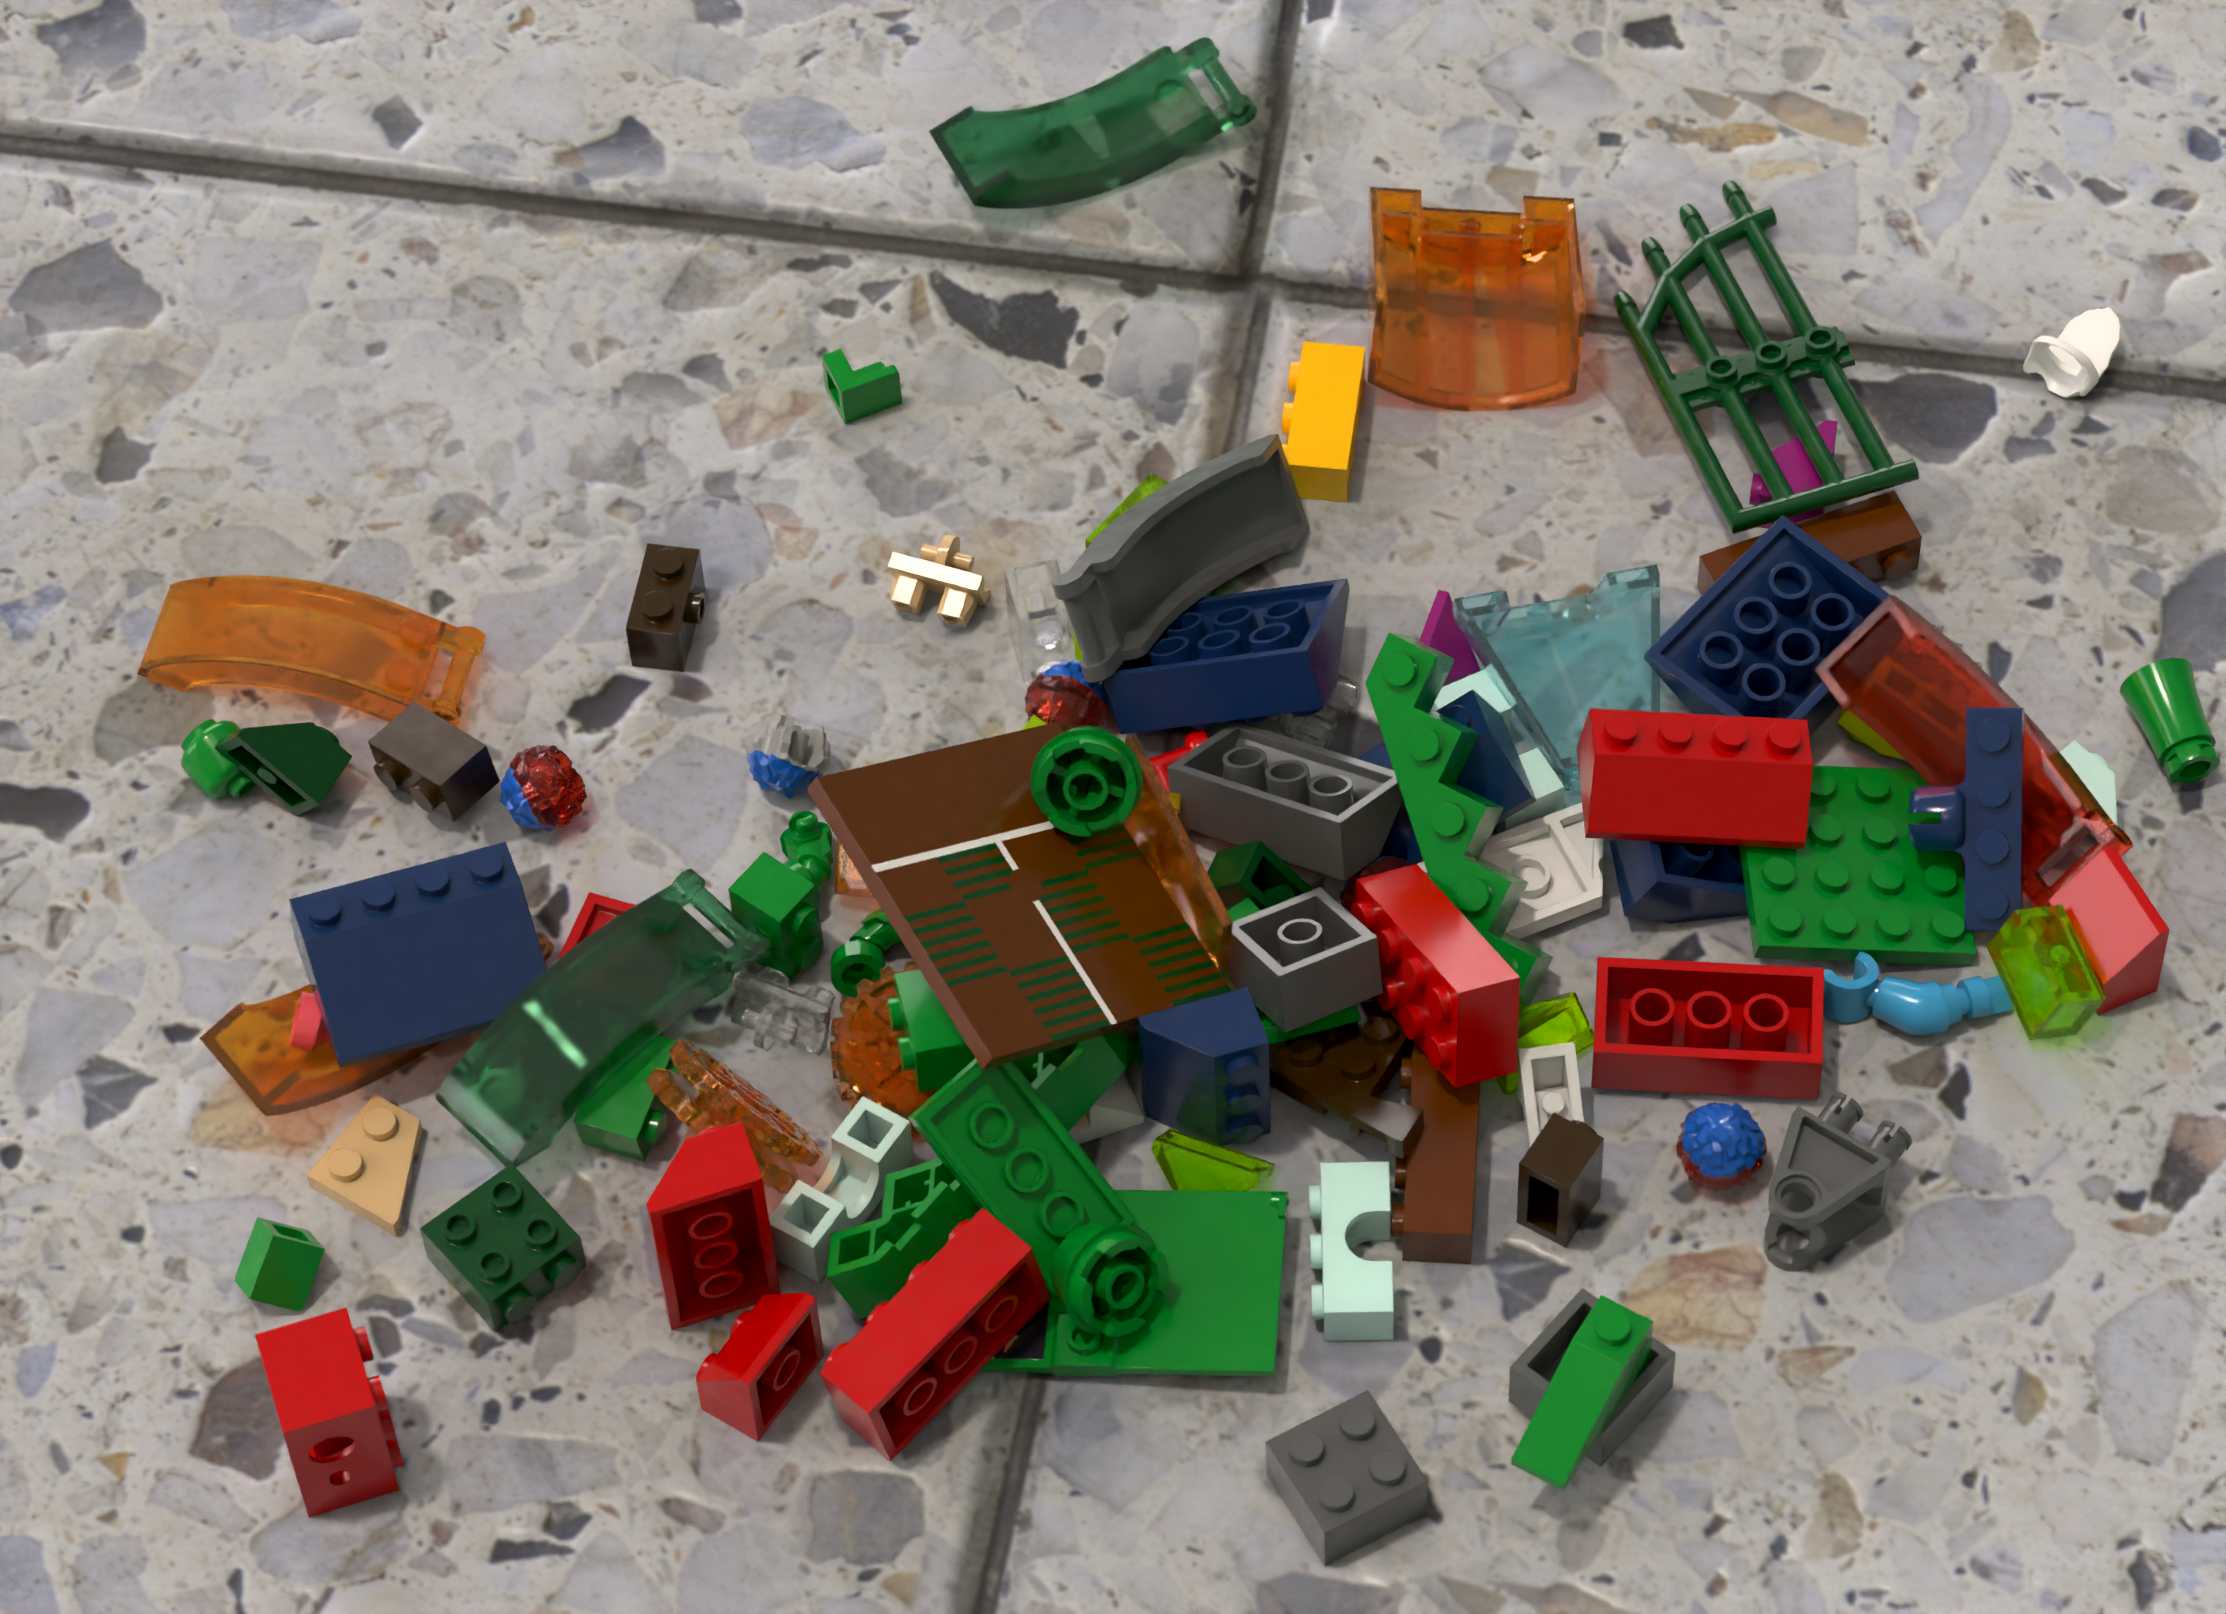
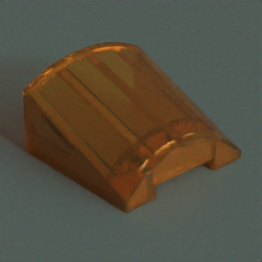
[1368,187,1586,412]

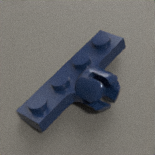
[1908,707,2024,931]

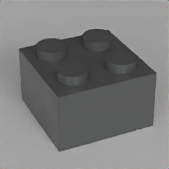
[1223,887,1383,1033]
[1508,1288,1676,1467]
[1266,1390,1428,1566]

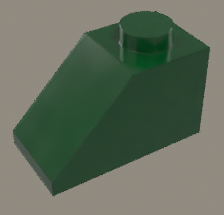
[214,722,353,816]
[1196,840,1313,915]

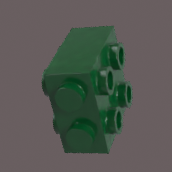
[420,1163,587,1332]

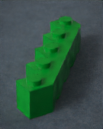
[1365,633,1553,1008]
[827,1028,1128,1319]

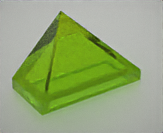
[1496,992,1594,1095]
[1151,1129,1275,1191]

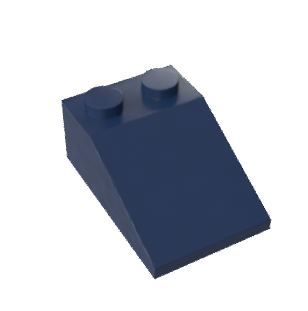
[1609,839,1748,924]

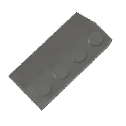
[1167,720,1403,881]

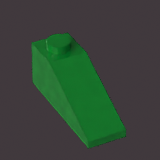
[1511,1295,1653,1491]

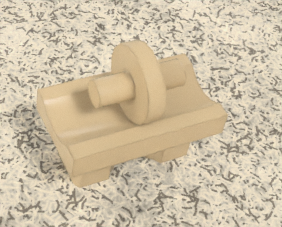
[888,534,991,627]

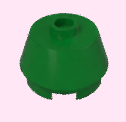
[1030,726,1143,837]
[1051,1223,1168,1337]

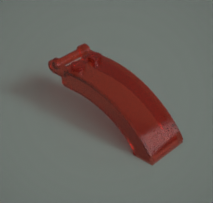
[1815,595,2133,917]

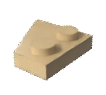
[307,1094,423,1237]

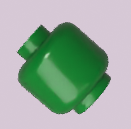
[181,719,256,799]

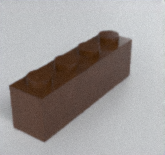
[1697,490,1922,596]
[1392,1041,1480,1264]

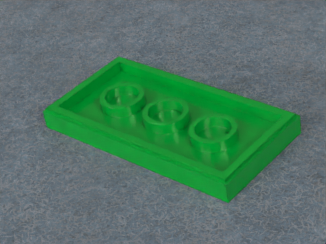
[908,1058,1138,1296]

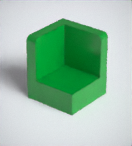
[822,348,902,424]
[235,1217,325,1311]

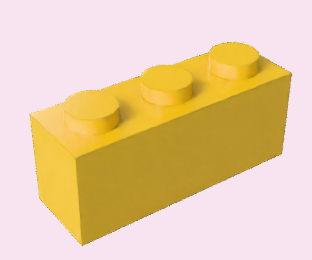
[1281,341,1365,502]

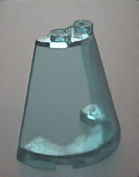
[1452,564,1660,791]

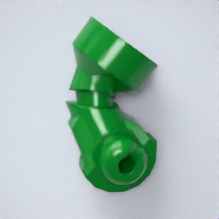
[780,811,833,900]
[830,909,906,998]

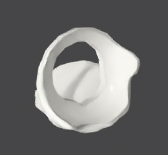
[2023,307,2120,398]

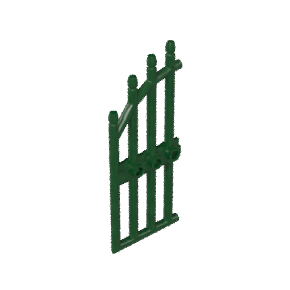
[1614,180,1919,534]

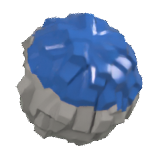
[745,713,831,799]

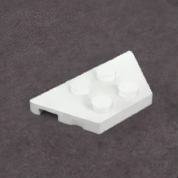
[1418,802,1604,939]

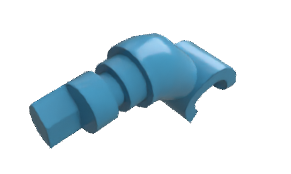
[1823,952,2013,1036]

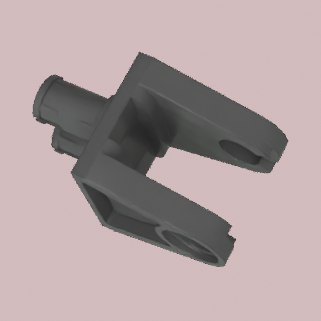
[1764,1092,1912,1272]

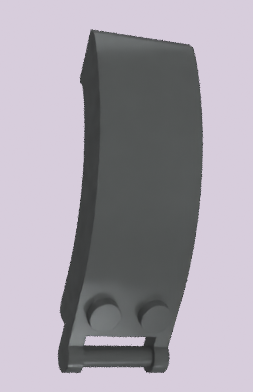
[1051,434,1309,682]

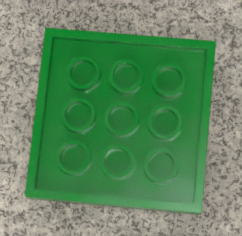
[1739,765,1976,966]

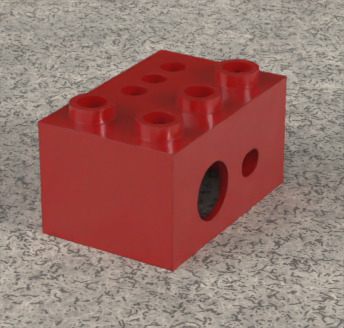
[255,1307,404,1517]

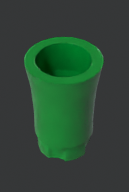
[2120,658,2220,784]

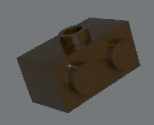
[626,543,705,672]
[368,702,500,822]
[1516,1113,1604,1248]

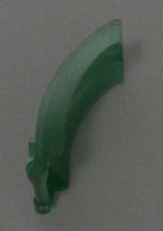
[929,37,1257,209]
[435,868,770,1167]

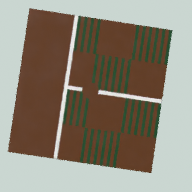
[806,722,1231,1070]

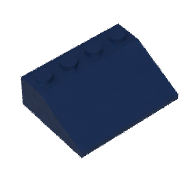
[1644,515,1909,736]
[1104,578,1350,736]
[289,842,557,1069]

